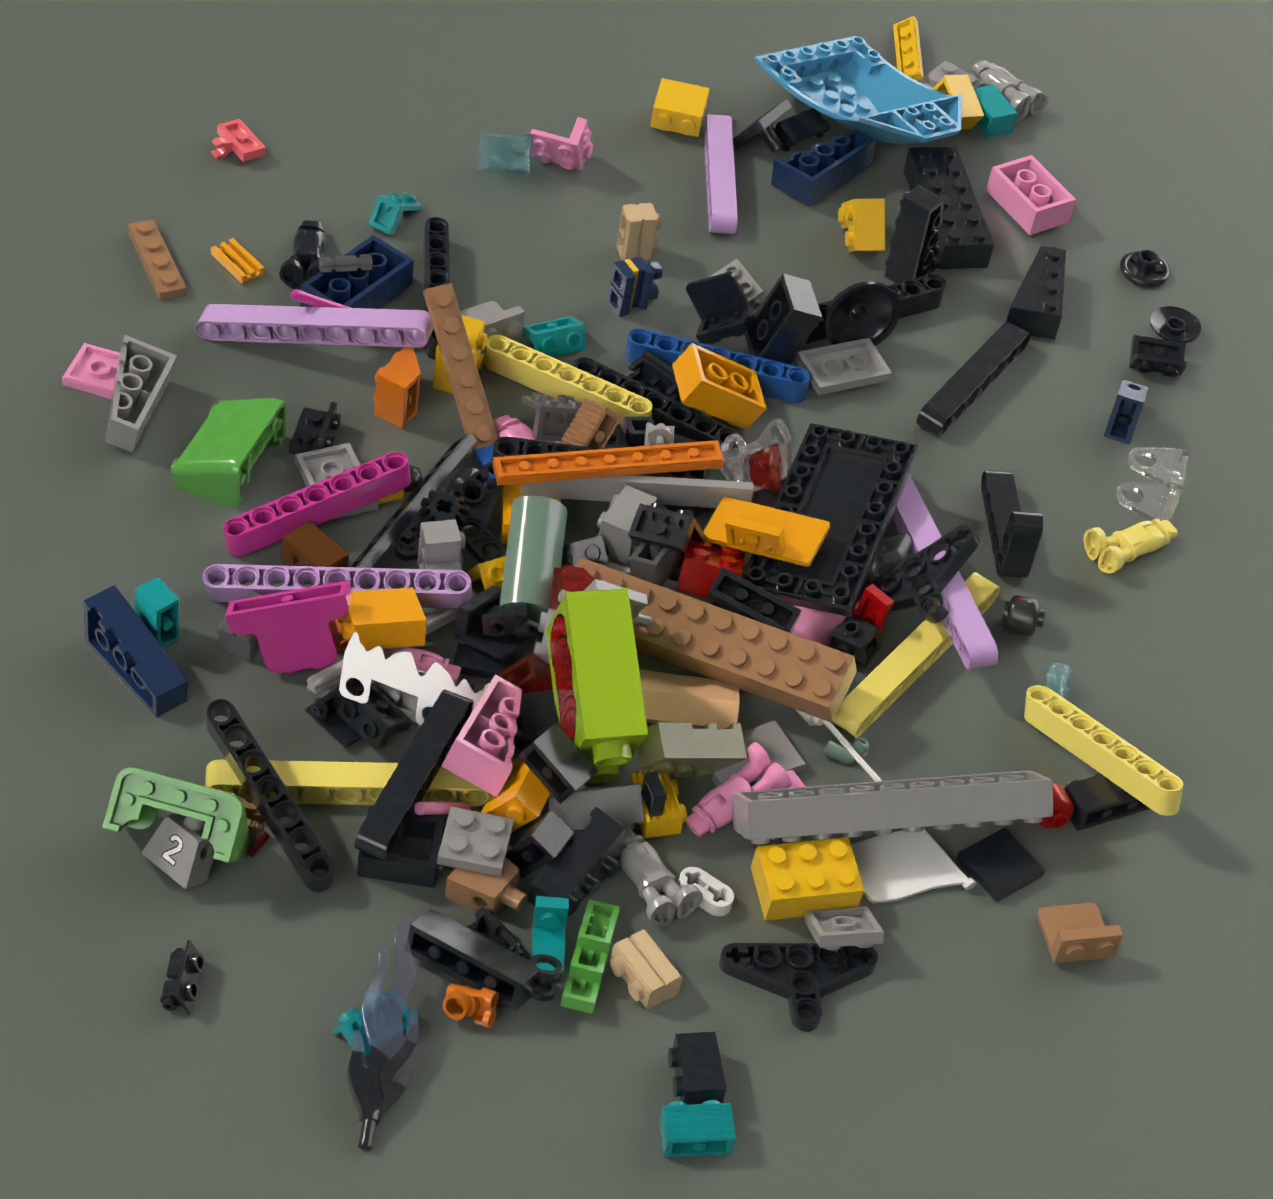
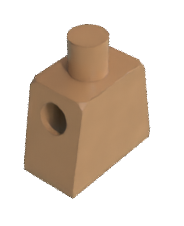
[445,857,528,915]

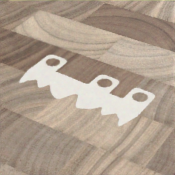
[339,631,489,726]

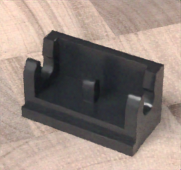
[774,108,831,152]
[627,351,681,402]

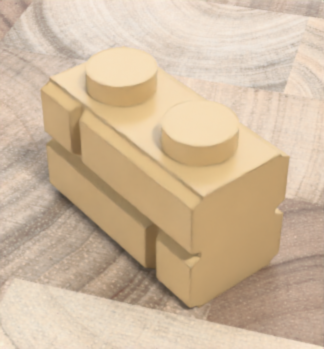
[616,203,661,260]
[609,929,682,1010]

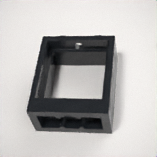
[357,806,445,888]

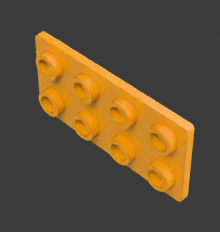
[703,496,830,567]

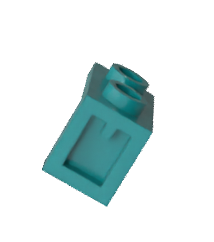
[368,192,423,235]
[531,896,569,975]

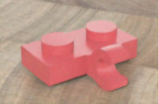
[211,119,266,162]

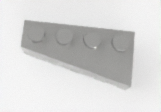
[105,334,177,453]

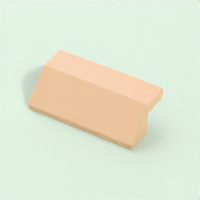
[639,670,740,729]

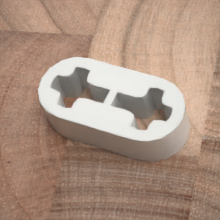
[678,867,734,916]

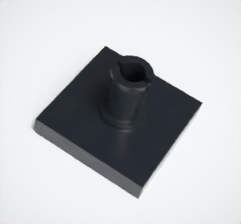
[733,99,792,153]

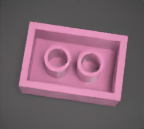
[986,155,1076,235]

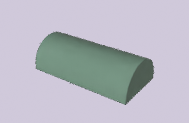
[500,496,568,624]

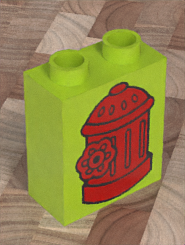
[545,588,648,783]

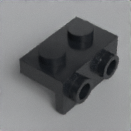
[1129,335,1187,377]

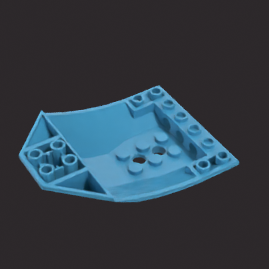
[753,36,962,144]

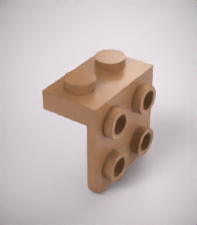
[1037,903,1123,964]

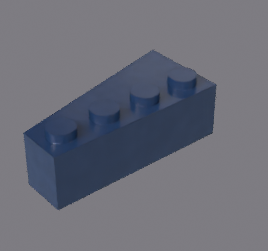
[771,130,876,206]
[84,585,189,718]

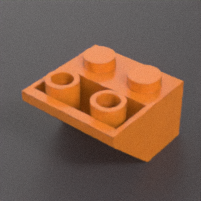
[373,347,421,429]

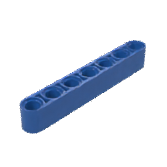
[625,328,810,403]

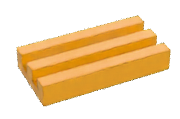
[211,238,264,284]

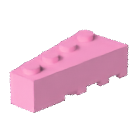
[441,674,522,797]

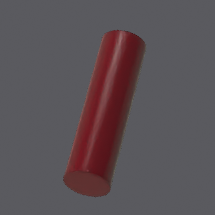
[247,832,270,857]

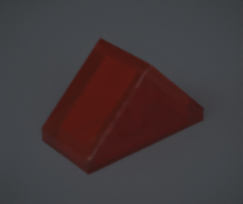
[744,443,783,491]

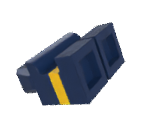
[606,257,663,317]

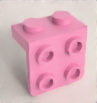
[530,117,593,171]

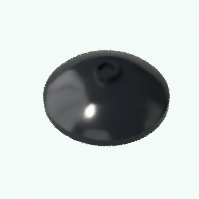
[823,281,900,346]

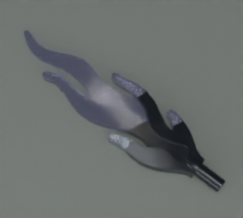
[347,912,419,1150]

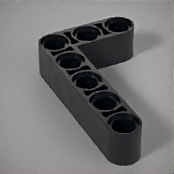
[981,470,1043,578]

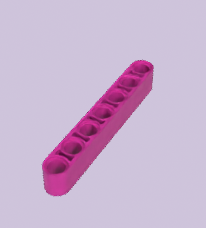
[222,452,411,557]

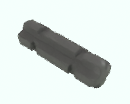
[319,254,373,273]

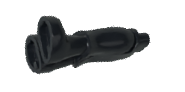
[279,220,326,290]

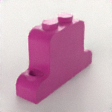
[225,580,352,674]

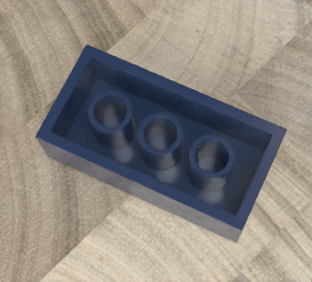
[300,235,414,309]

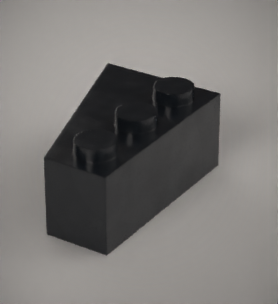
[528,807,626,916]

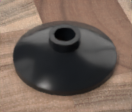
[1150,306,1201,343]

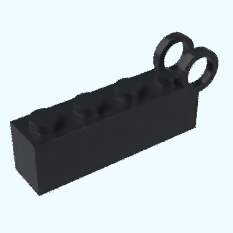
[404,909,563,1011]

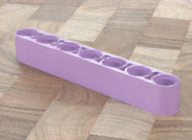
[704,114,738,235]

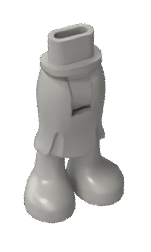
[972,60,1048,122]
[619,829,703,926]

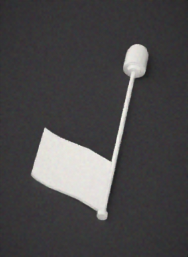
[796,710,976,903]

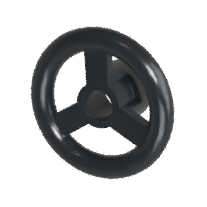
[1120,250,1170,287]

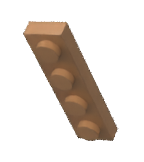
[128,220,186,301]

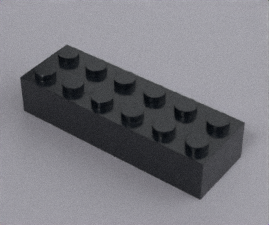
[904,146,994,269]

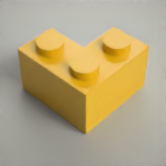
[838,199,885,252]

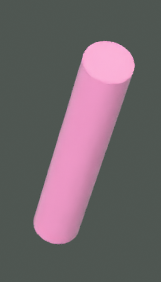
[414,802,471,815]

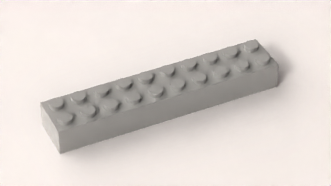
[732,770,1053,844]

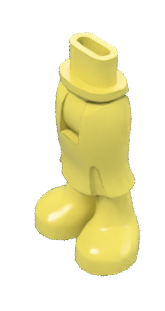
[1083,519,1178,574]

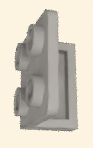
[460,301,525,349]

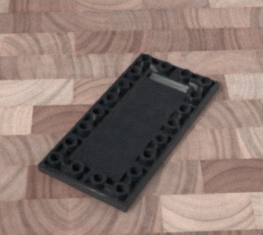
[742,423,919,617]

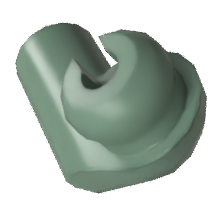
[823,738,869,764]

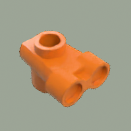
[443,983,499,1029]

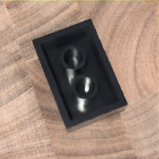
[745,273,822,365]

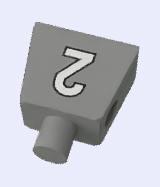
[141,813,214,889]

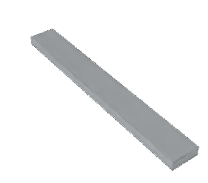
[521,475,754,508]

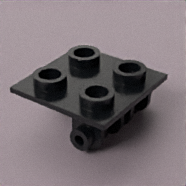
[305,678,363,748]

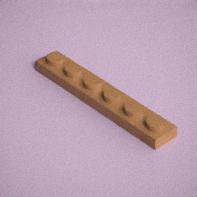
[423,283,498,452]

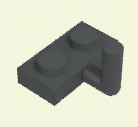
[868,533,913,591]

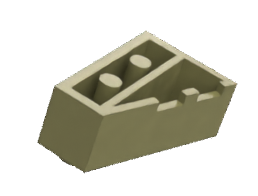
[638,722,748,781]

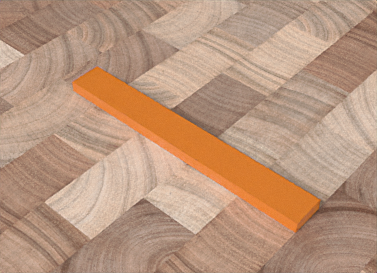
[492,440,725,486]

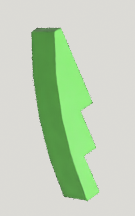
[560,899,620,1014]

